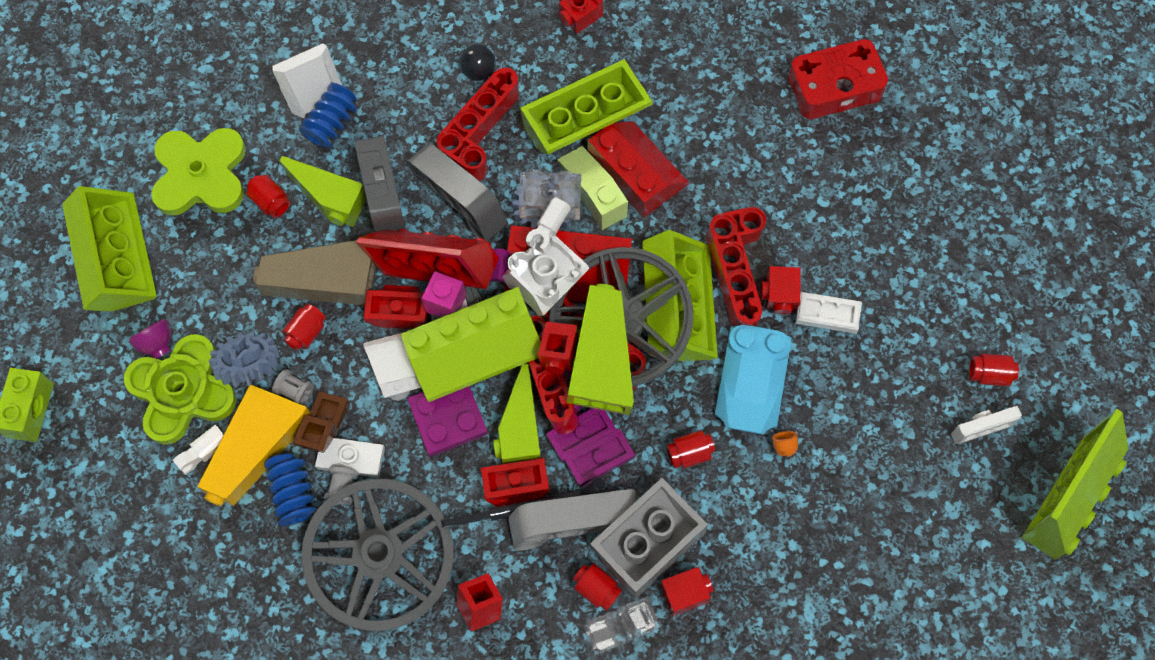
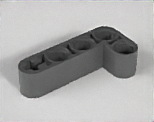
[406,143,508,241]

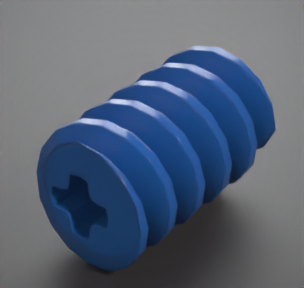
[299,82,357,149]
[264,454,317,526]

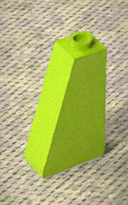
[567,284,634,415]

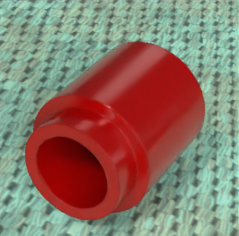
[246,175,291,218]
[282,304,326,351]
[969,353,1019,387]
[666,430,715,469]
[572,563,623,611]

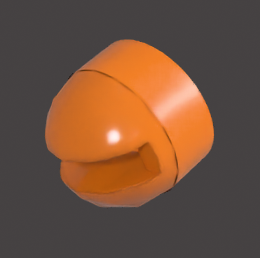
[772,431,798,457]

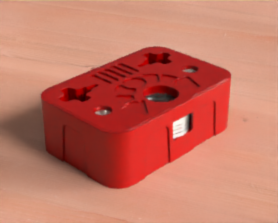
[788,39,888,119]

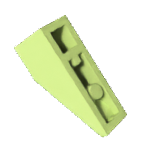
[557,146,628,230]

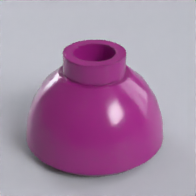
[129,319,171,359]

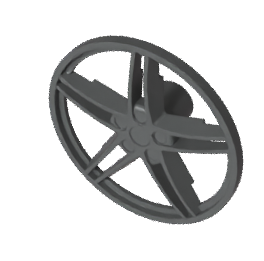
[550,247,694,387]
[302,479,454,631]

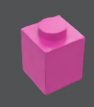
[422,271,466,318]

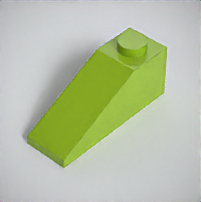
[280,156,367,227]
[494,364,541,464]

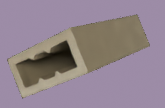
[253,240,376,306]

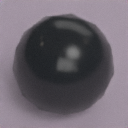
[459,44,496,81]

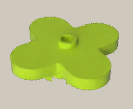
[152,128,246,216]
[124,334,237,445]

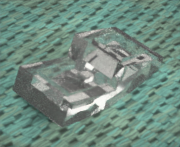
[583,596,661,656]

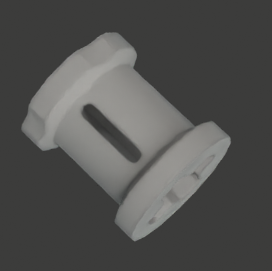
[272,369,314,406]
[324,467,359,506]

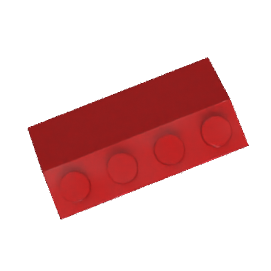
[504,225,632,304]
[356,229,499,289]

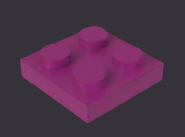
[407,386,488,457]

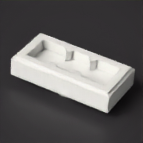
[795,292,862,334]
[951,406,1022,444]
[315,438,385,478]

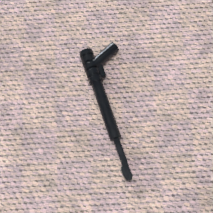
[441,477,604,528]

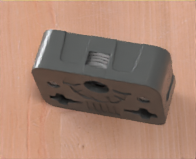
[354,135,406,232]

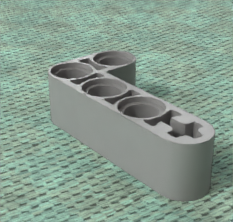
[508,489,638,551]

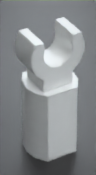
[526,197,571,254]
[173,425,224,475]

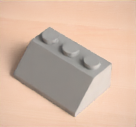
[590,478,708,599]

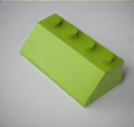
[520,59,653,155]
[62,186,157,312]
[643,229,718,361]
[401,287,541,402]

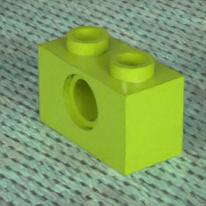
[0,368,54,442]

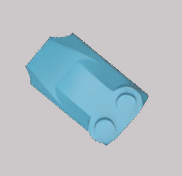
[714,325,792,435]

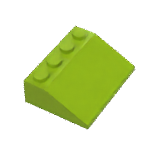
[1021,409,1129,560]

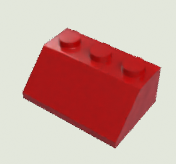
[588,121,689,218]

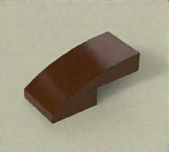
[293,391,350,453]

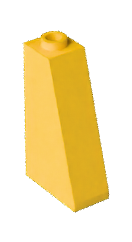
[197,385,310,507]

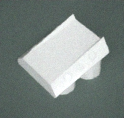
[272,44,342,118]
[502,235,589,316]
[363,332,422,401]

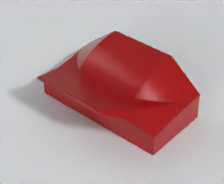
[364,285,427,329]
[481,458,549,507]

